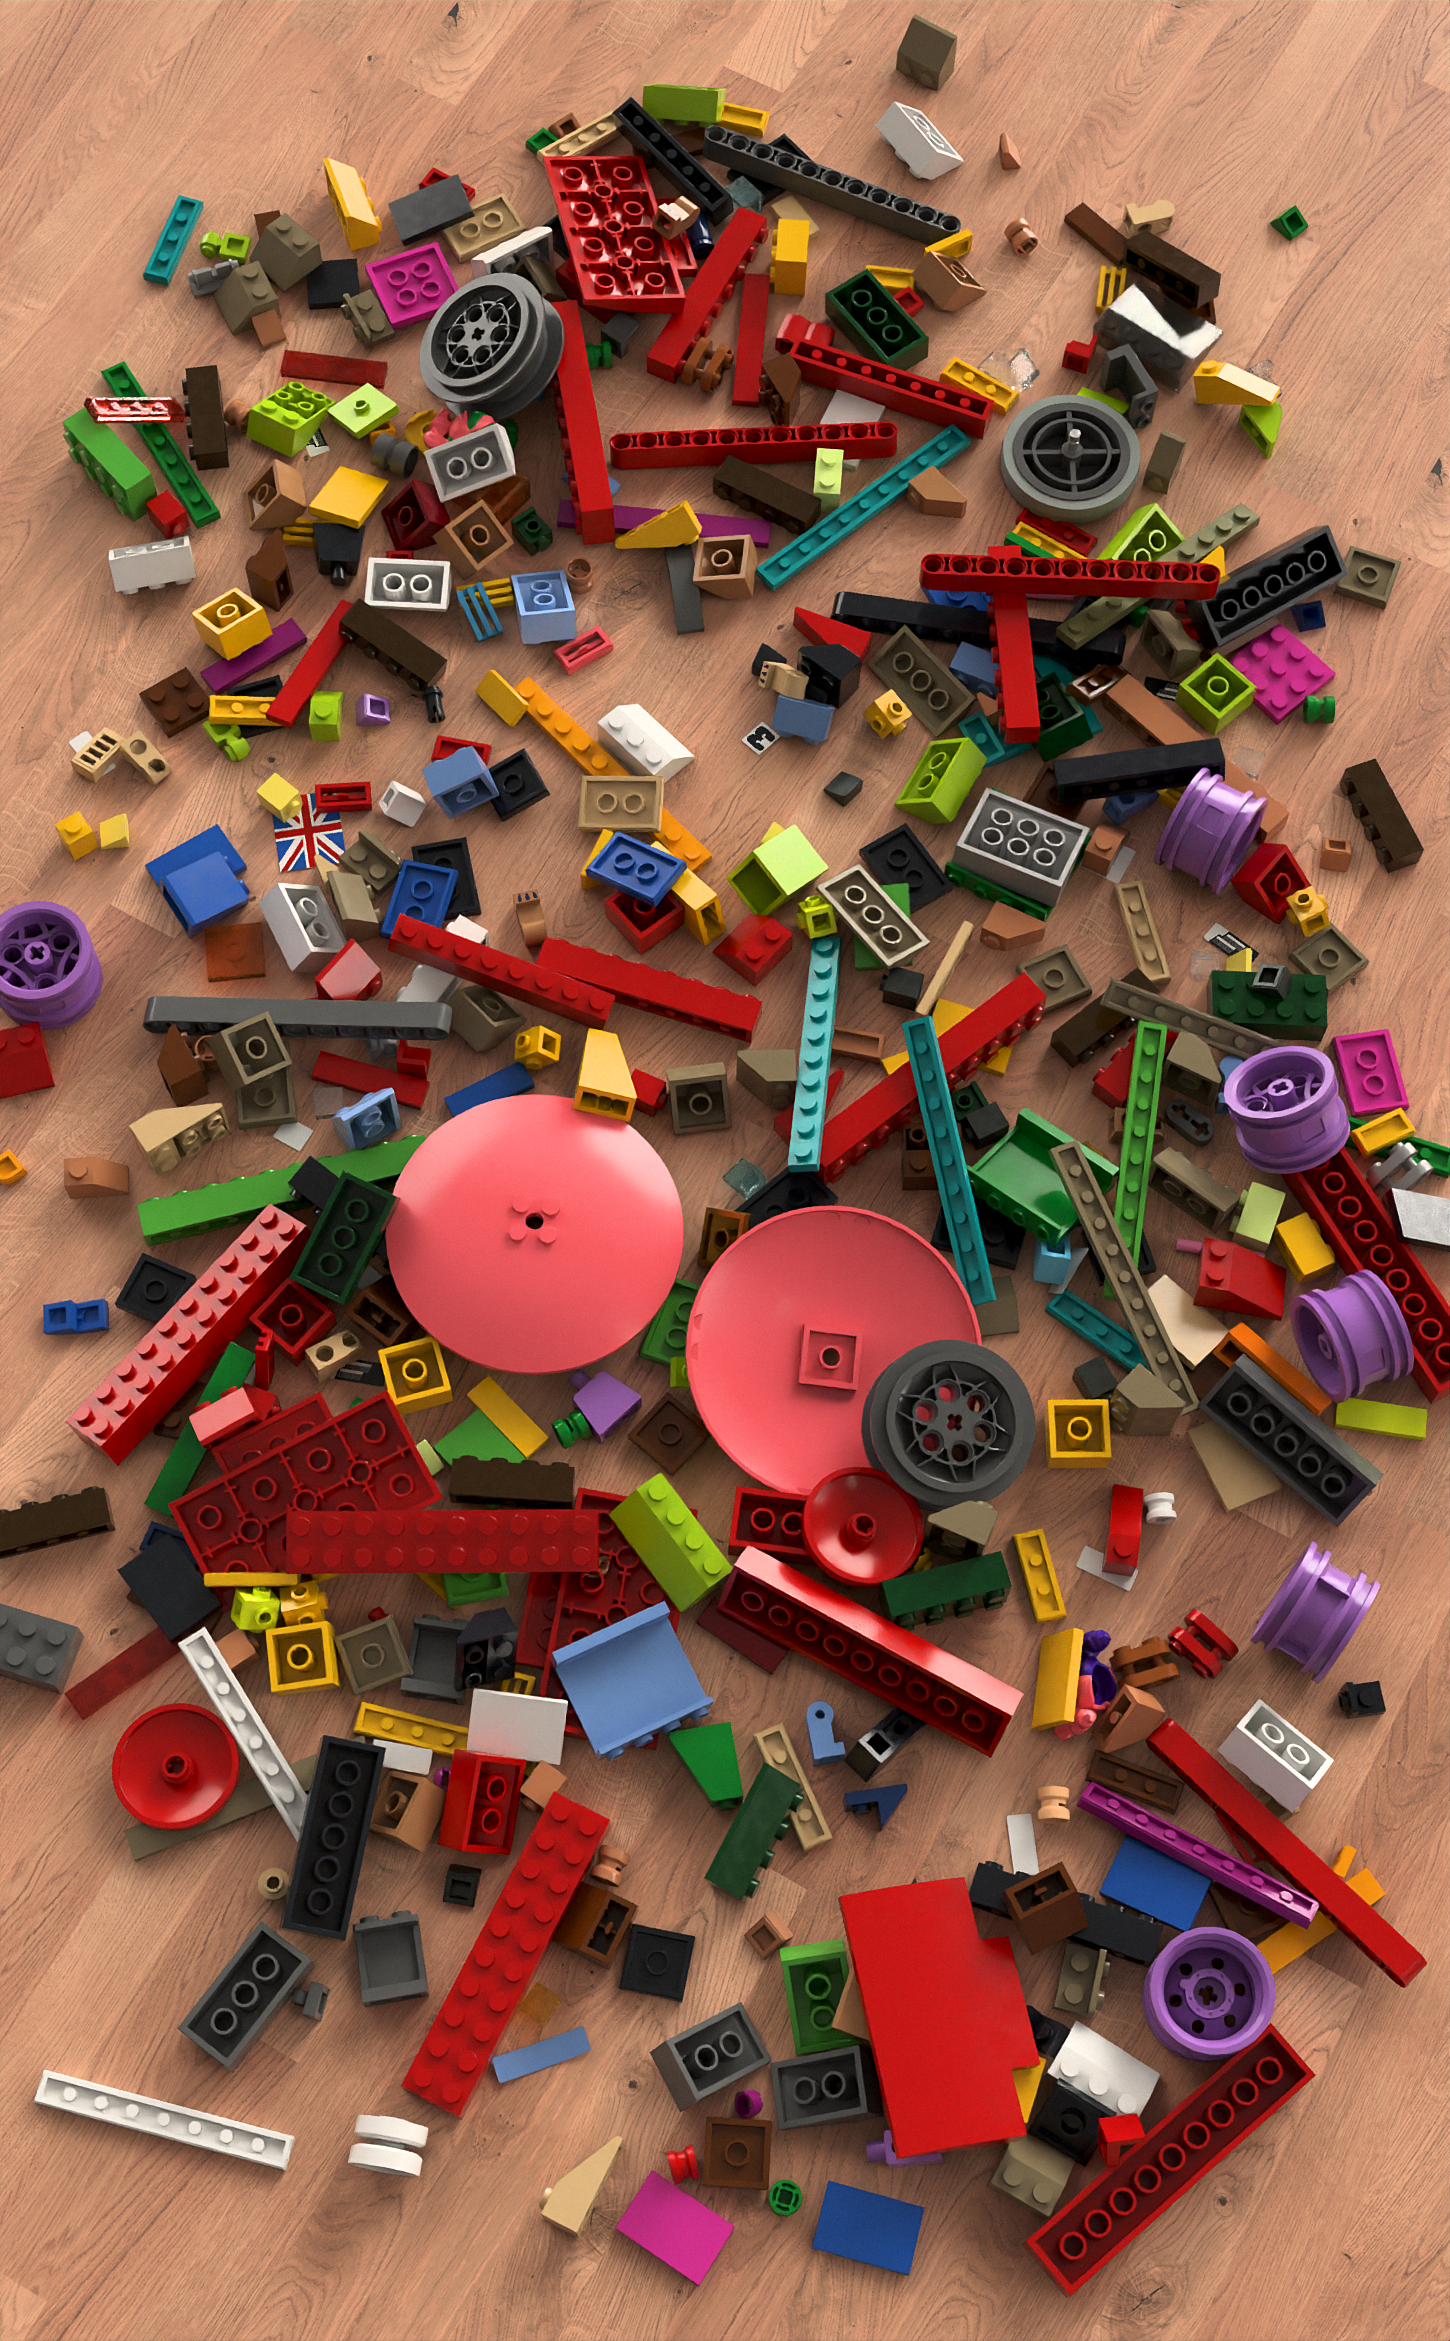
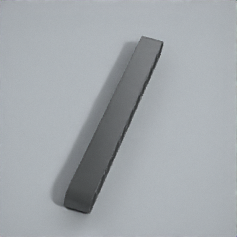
[702,125,961,245]
[143,996,453,1041]

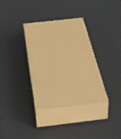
[771,195,820,240]

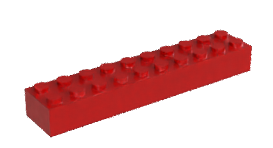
[550,300,615,546]
[813,972,1047,1185]
[1280,1147,1450,1404]
[65,1204,312,1466]
[286,1509,599,1574]
[717,1545,1024,1758]
[401,1792,611,2120]
[1022,2023,1316,2298]

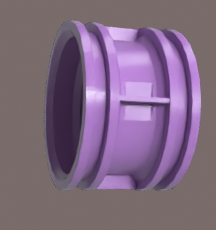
[1250,1541,1380,1684]
[1142,1927,1276,2063]

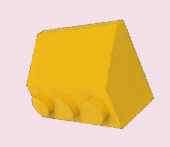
[323,158,382,251]

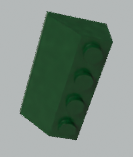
[704,1762,805,1903]

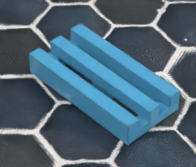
[456,582,503,643]

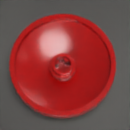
[801,1467,924,1587]
[112,1703,240,1831]

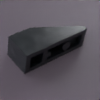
[844,1707,928,1783]

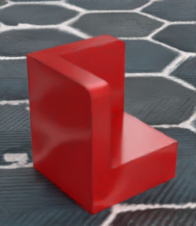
[1062,334,1099,374]
[396,1040,432,1080]
[1097,2113,1145,2167]

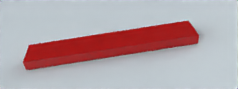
[732,273,770,407]
[265,599,353,729]

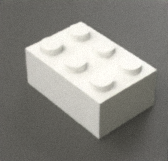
[1217,1699,1334,1813]

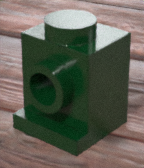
[511,506,553,556]
[950,1081,989,1127]

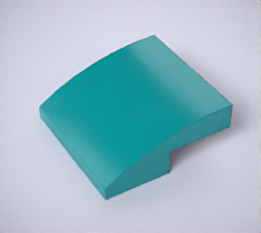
[957,710,1033,769]

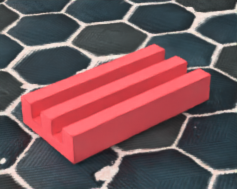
[553,625,614,675]

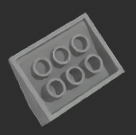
[952,788,1090,908]

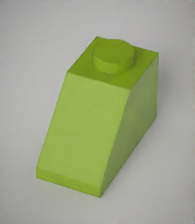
[1238,401,1283,459]
[309,691,344,742]

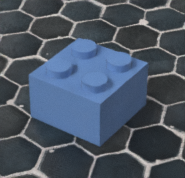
[422,745,499,819]

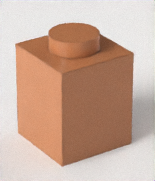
[215,1628,261,1676]
[519,1760,568,1814]

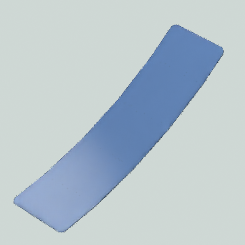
[492,2026,591,2083]

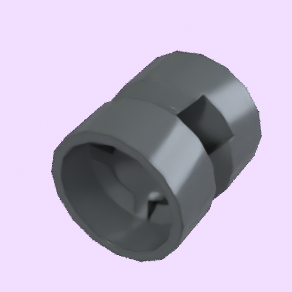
[370,432,419,478]

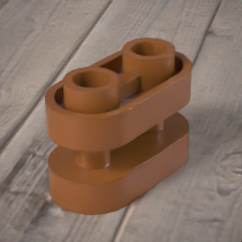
[681,337,734,393]
[1109,1637,1180,1691]

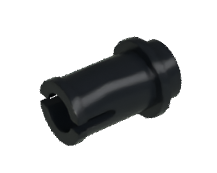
[422,686,445,723]

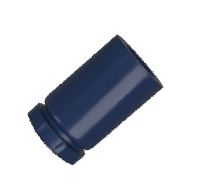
[686,209,714,260]

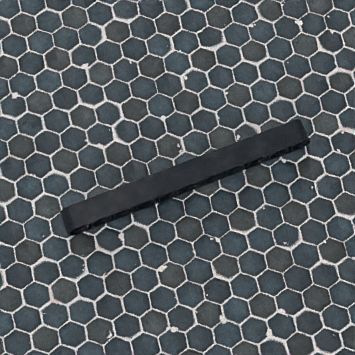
[830,591,1127,666]

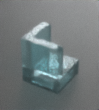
[724,176,763,213]

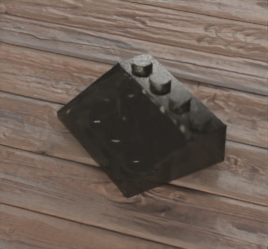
[1093,280,1223,393]

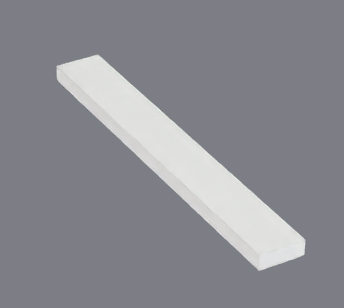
[178,1627,308,1842]
[34,2070,295,2171]

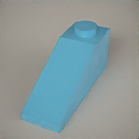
[1033,1233,1071,1285]

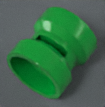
[585,341,613,370]
[1303,696,1335,723]
[551,1409,592,1449]
[768,2180,802,2217]

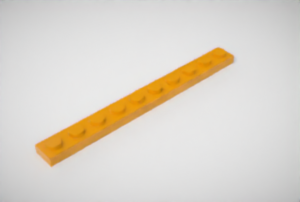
[513,676,712,874]

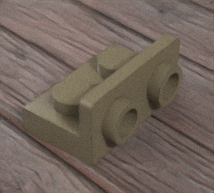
[341,289,395,349]
[339,829,402,896]
[1053,1943,1111,2018]

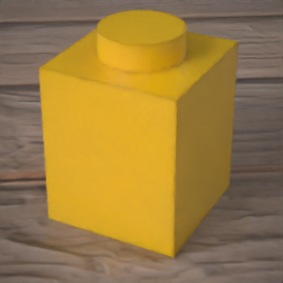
[55,811,99,861]

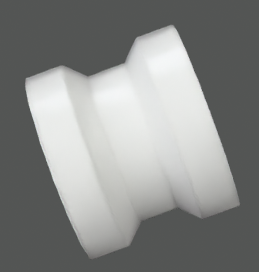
[1144,1492,1177,1525]

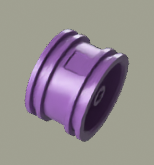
[1154,767,1268,895]
[0,901,103,1030]
[1224,1046,1350,1174]
[1290,1269,1414,1403]

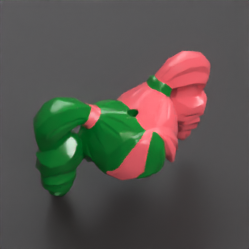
[424,408,519,453]

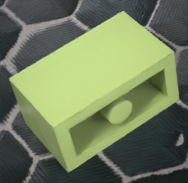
[813,448,844,512]
[1229,1182,1286,1252]

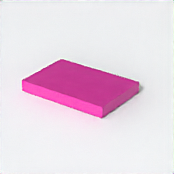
[1331,1029,1409,1118]
[615,2170,735,2286]

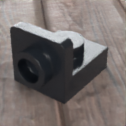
[1338,1681,1386,1719]
[1026,2005,1071,2059]

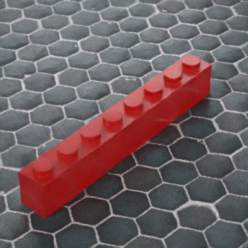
[646,207,769,384]
[790,336,994,440]
[985,545,1040,744]
[388,913,616,1030]
[535,937,762,1043]

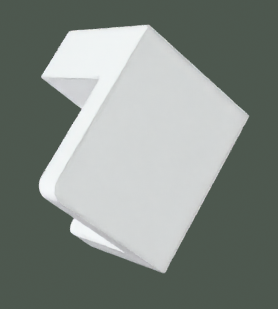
[378,780,427,827]

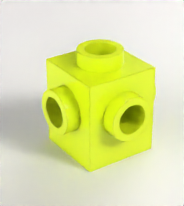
[795,895,838,939]
[230,1586,282,1633]

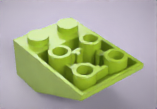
[246,381,336,457]

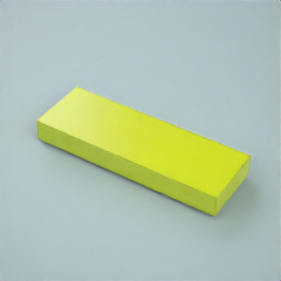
[1334,1398,1428,1441]

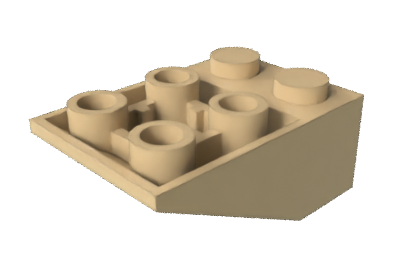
[129,1103,231,1175]

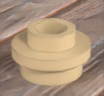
[258,1868,289,1901]

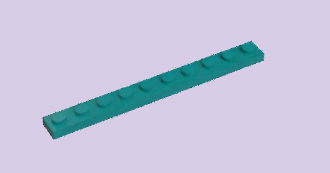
[756,424,971,592]
[788,936,842,1172]
[902,1016,997,1307]

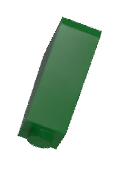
[668,1722,744,1811]

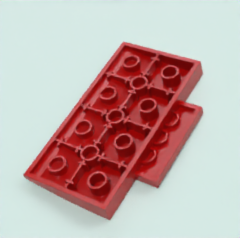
[543,156,698,314]
[168,1390,443,1614]
[516,1487,698,1750]
[838,1877,1040,2160]

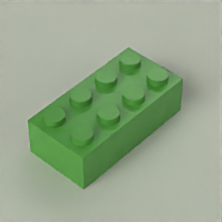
[62,405,158,522]

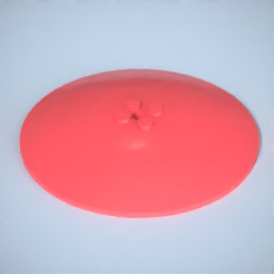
[386,1094,684,1375]
[685,1205,982,1495]

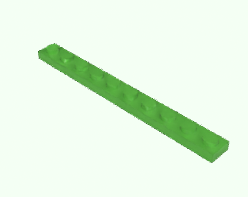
[1102,1021,1167,1301]

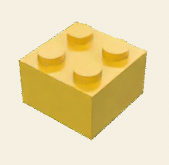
[770,219,810,296]
[191,587,273,661]
[378,1336,453,1415]
[1044,1399,1112,1468]
[265,1621,340,1697]

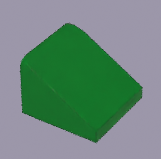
[1269,205,1309,241]

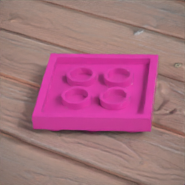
[365,242,459,330]
[1228,622,1336,725]

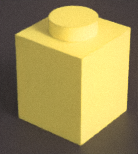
[256,773,303,823]

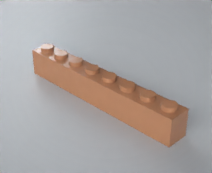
[1103,673,1290,845]

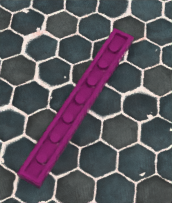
[557,499,771,548]
[1076,1781,1321,1930]

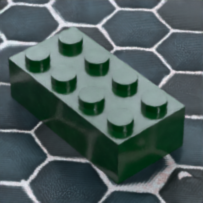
[825,268,929,371]
[1207,970,1328,1041]
[289,1170,401,1305]
[878,1551,1012,1632]

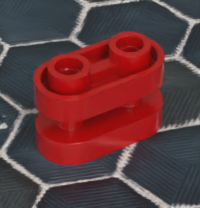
[1168,1609,1239,1679]

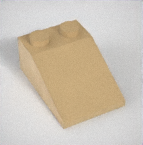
[539,2136,624,2238]

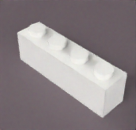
[396,915,490,1004]

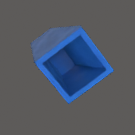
[160,851,250,938]

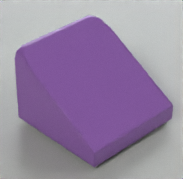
[355,693,390,726]

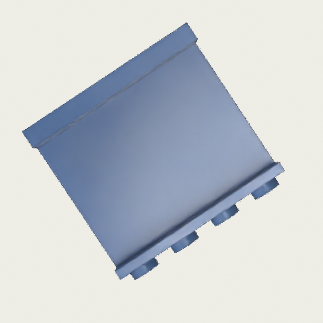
[550,1601,714,1761]

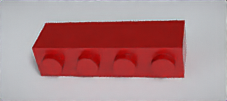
[1092,1030,1179,1110]

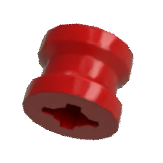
[666,2145,700,2185]

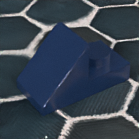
[843,1784,908,1832]

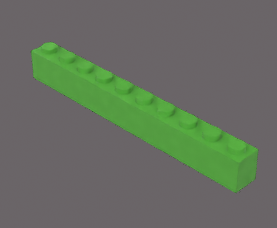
[137,1135,426,1247]

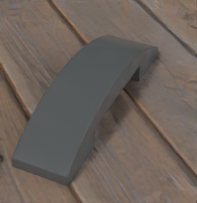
[664,543,704,635]

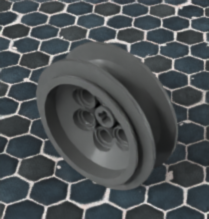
[419,273,565,421]
[861,1340,1035,1512]

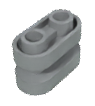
[1366,1142,1434,1206]

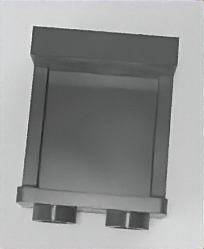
[1099,343,1159,429]
[400,1614,470,1706]
[353,1910,429,2007]

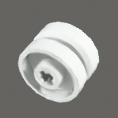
[348,2115,429,2177]

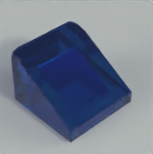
[1291,600,1326,632]

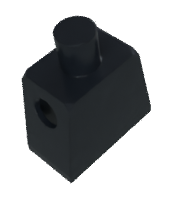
[312,523,365,586]

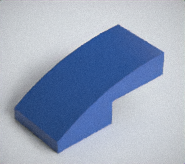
[43,1299,109,1335]

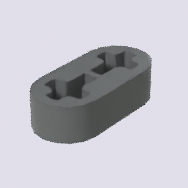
[1164,1099,1215,1146]

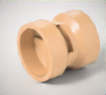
[1038,1786,1070,1824]

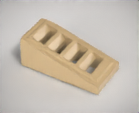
[71,727,126,783]

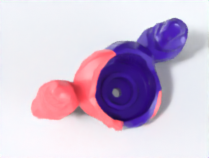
[1054,1630,1117,1740]

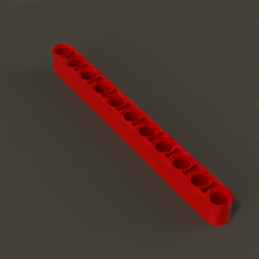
[609,422,898,470]
[919,554,1221,600]
[1145,1718,1427,1988]

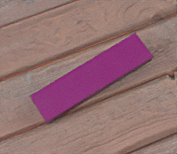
[200,618,307,696]

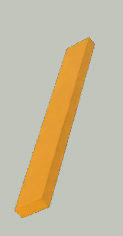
[1172,1868,1386,2032]

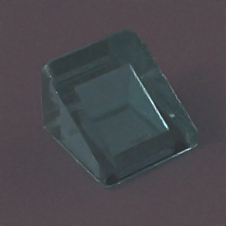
[722,1158,767,1200]

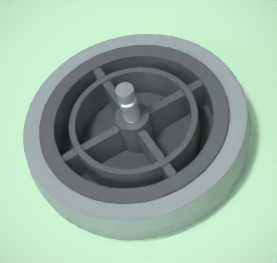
[1001,395,1140,523]

